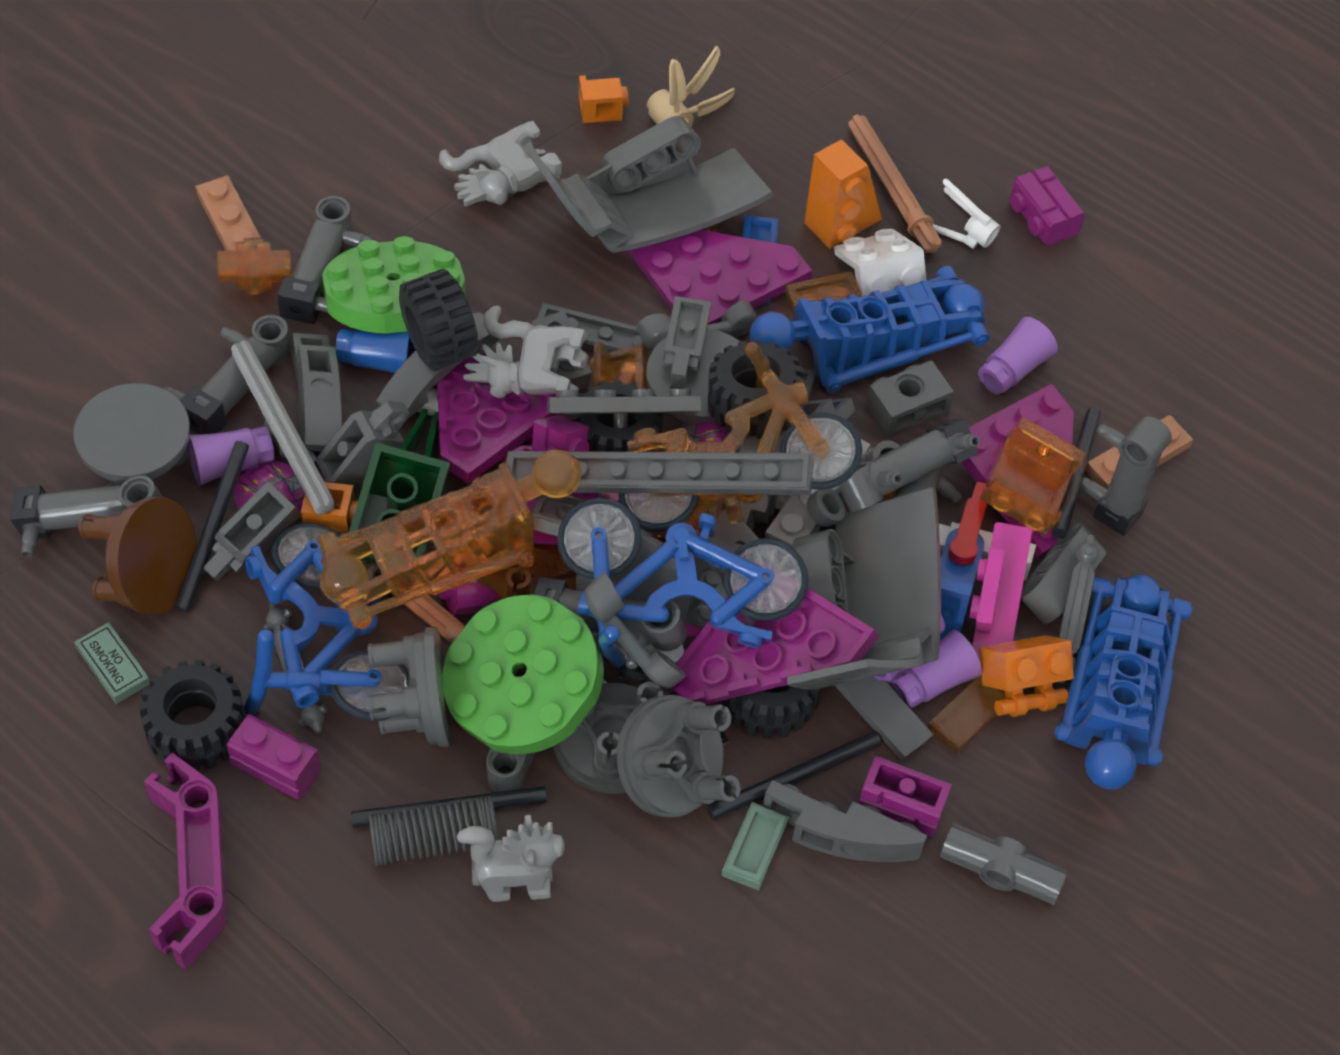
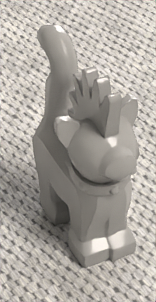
[439,121,562,206]
[463,306,588,398]
[457,815,565,902]

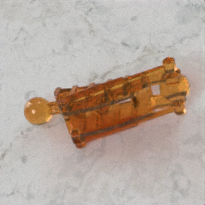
[317,449,582,629]

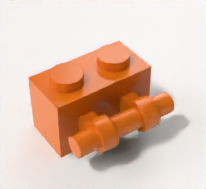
[979,635,1074,717]

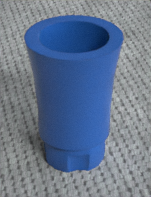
[335,329,416,373]

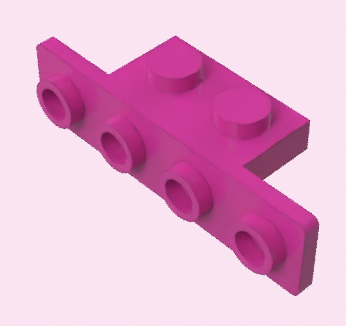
[969,522,1032,660]

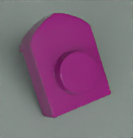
[437,559,499,616]

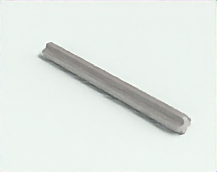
[231,340,335,515]

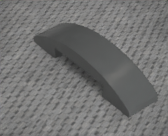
[376,312,500,421]

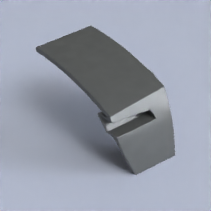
[524,116,774,253]
[787,487,941,690]

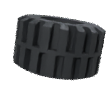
[399,269,478,371]
[708,340,803,439]
[570,380,664,452]
[139,660,246,771]
[721,686,819,739]

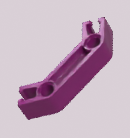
[144,753,227,970]

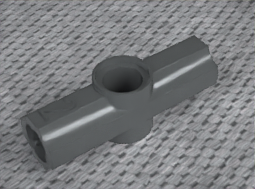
[940,823,1068,905]

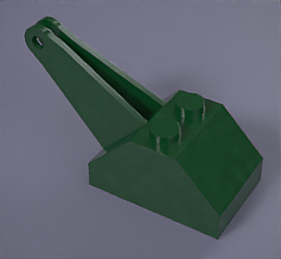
[344,408,450,576]

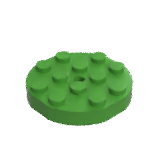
[322,236,466,334]
[442,595,604,754]

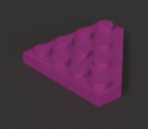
[627,230,812,325]
[437,353,561,484]
[961,384,1074,559]
[670,557,879,705]

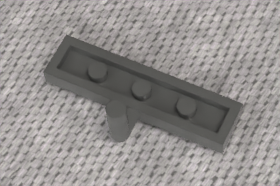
[547,389,702,428]

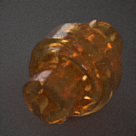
[216,238,291,295]

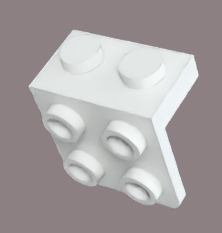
[834,229,927,297]

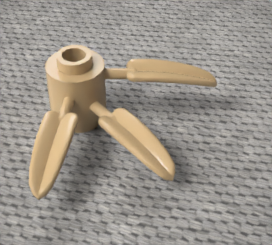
[647,46,735,127]

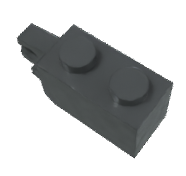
[316,400,409,491]
[203,481,301,581]

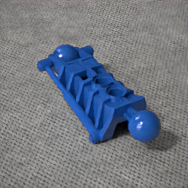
[750,266,990,394]
[1054,575,1193,790]

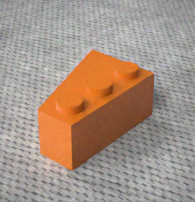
[804,139,882,249]

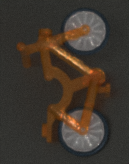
[618,342,863,531]

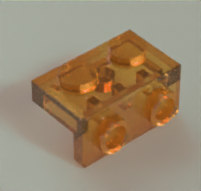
[590,342,648,389]

